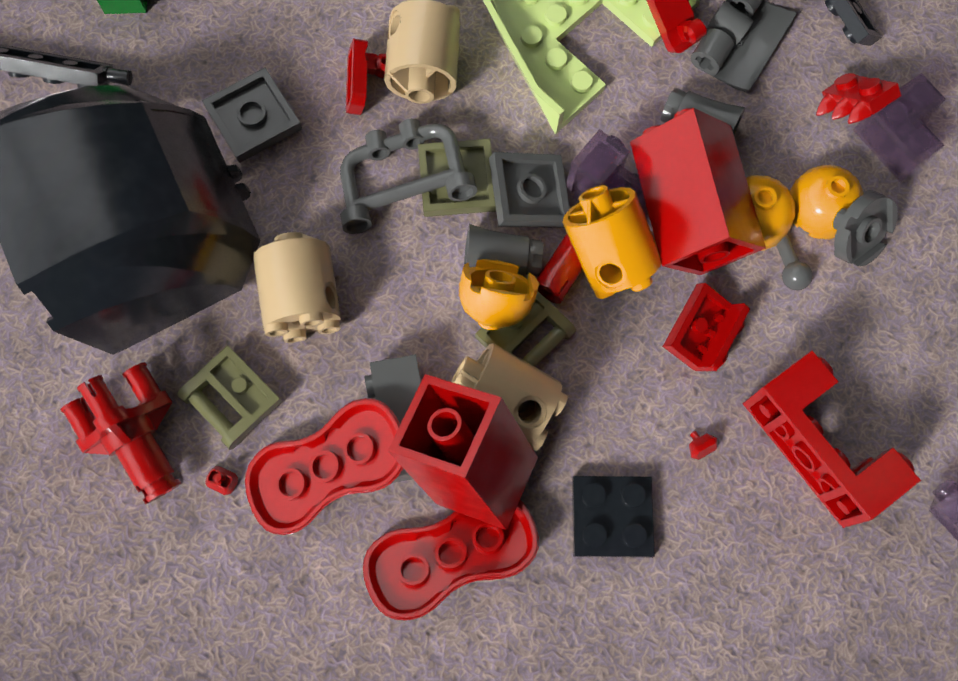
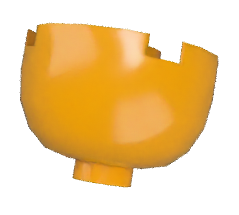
[789,165,864,239]
[746,175,795,251]
[459,259,539,330]

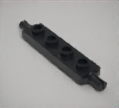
[0,44,133,88]

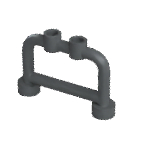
[340,119,477,234]

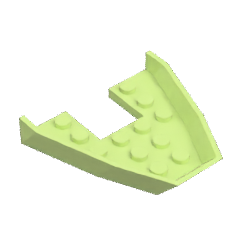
[483,0,700,134]

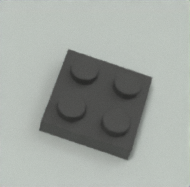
[202,67,302,163]
[489,152,570,228]

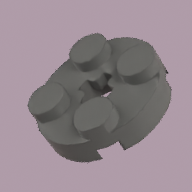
[833,190,898,266]

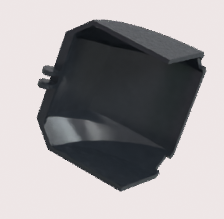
[0,85,261,355]

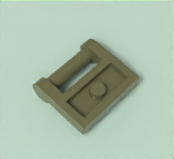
[475,291,576,367]
[177,345,282,450]

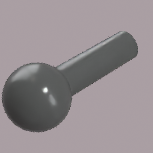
[776,234,813,291]

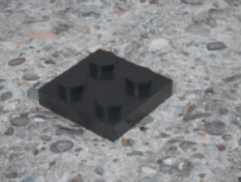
[572,476,655,558]

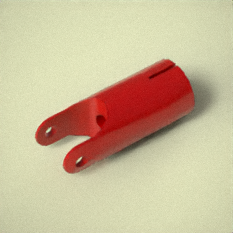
[537,234,583,304]

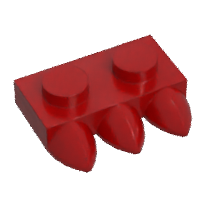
[816,73,901,124]

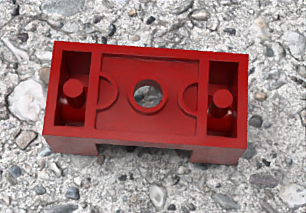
[742,350,921,528]

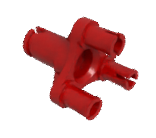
[60,362,182,505]

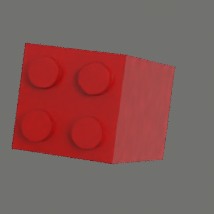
[630,108,766,275]
[388,374,538,530]

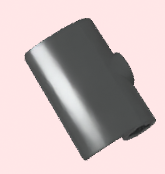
[691,0,797,92]

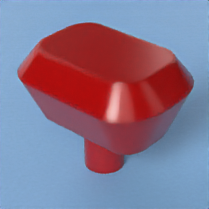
[689,431,717,460]
[205,466,238,495]

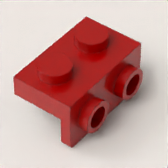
[662,283,750,371]

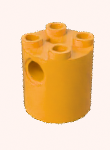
[562,185,661,299]

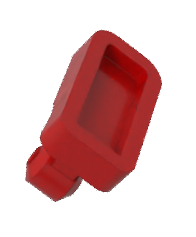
[646,0,707,53]
[345,38,386,115]

